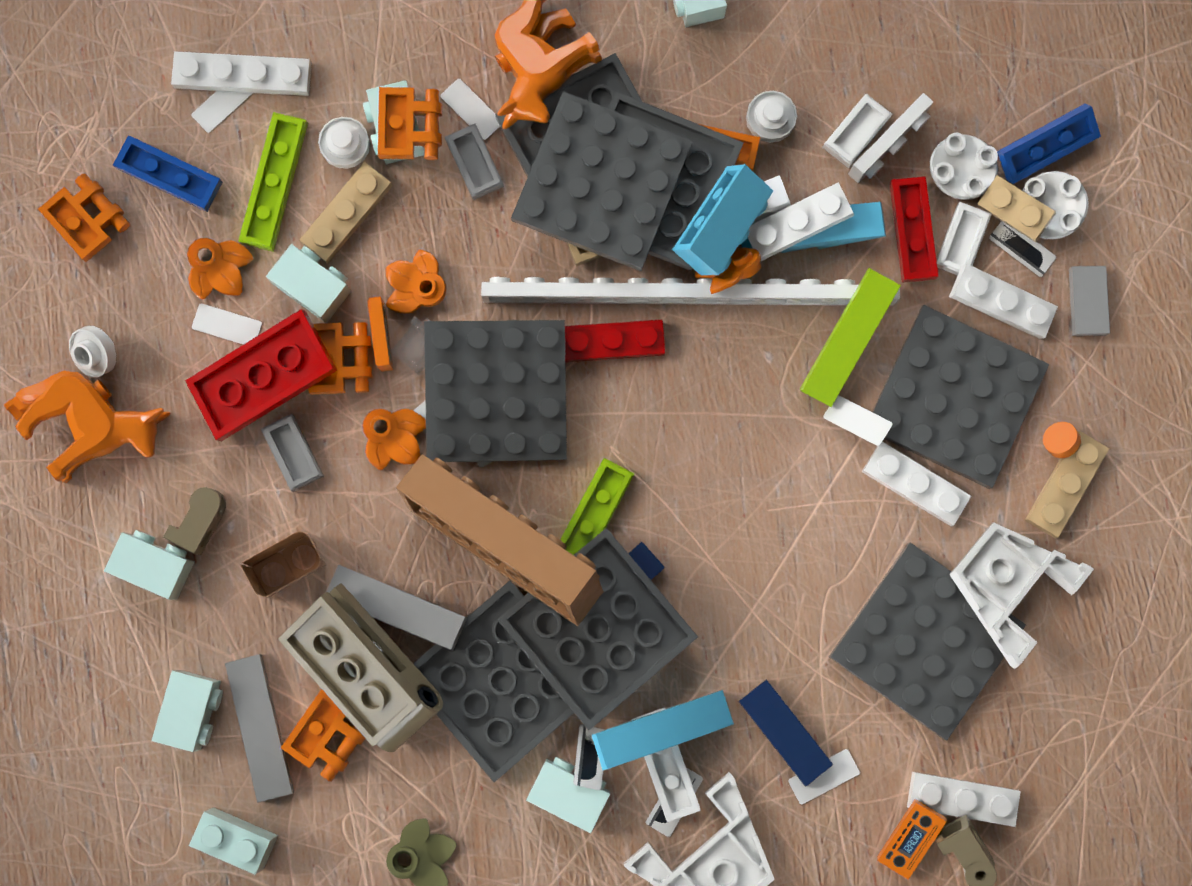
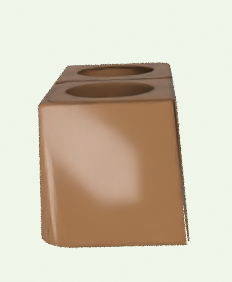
[240,532,326,598]

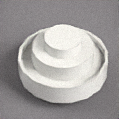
[746,91,797,143]
[318,117,370,169]
[69,326,116,377]

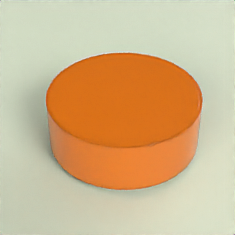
[1043,422,1081,458]

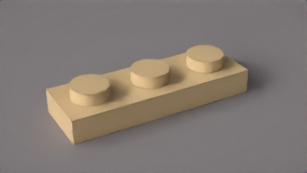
[299,162,392,264]
[1025,431,1110,538]

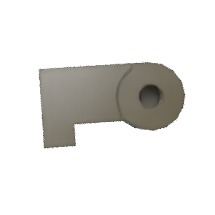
[163,487,226,555]
[936,814,997,886]

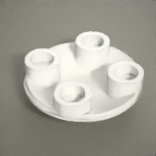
[930,133,998,200]
[1022,171,1088,239]

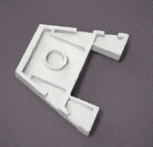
[949,522,1094,669]
[623,772,775,886]

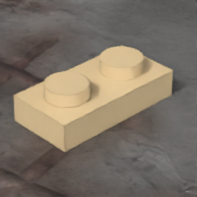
[977,175,1056,242]

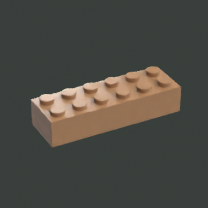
[396,454,603,626]

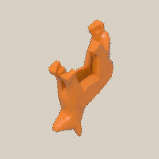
[495,0,602,130]
[4,370,171,483]

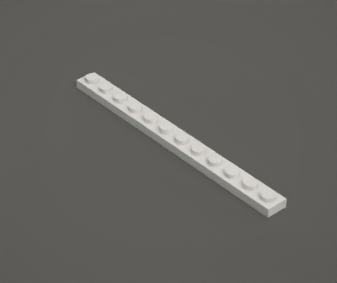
[481,277,900,306]

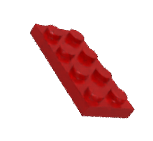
[185,309,338,442]

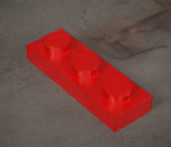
[889,176,939,283]
[565,319,665,362]

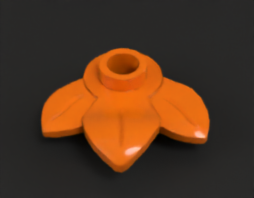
[187,238,253,300]
[695,247,761,294]
[386,250,446,314]
[362,408,426,471]

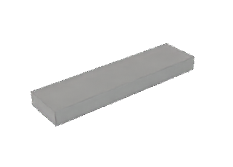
[326,565,467,651]
[225,654,294,803]

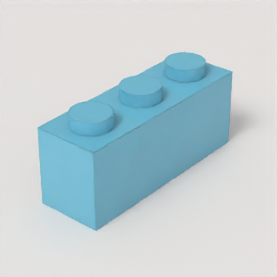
[672,164,774,275]

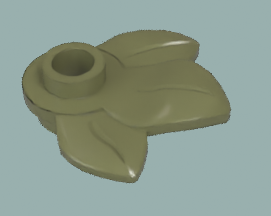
[386,818,457,886]

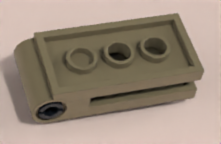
[278,583,443,752]

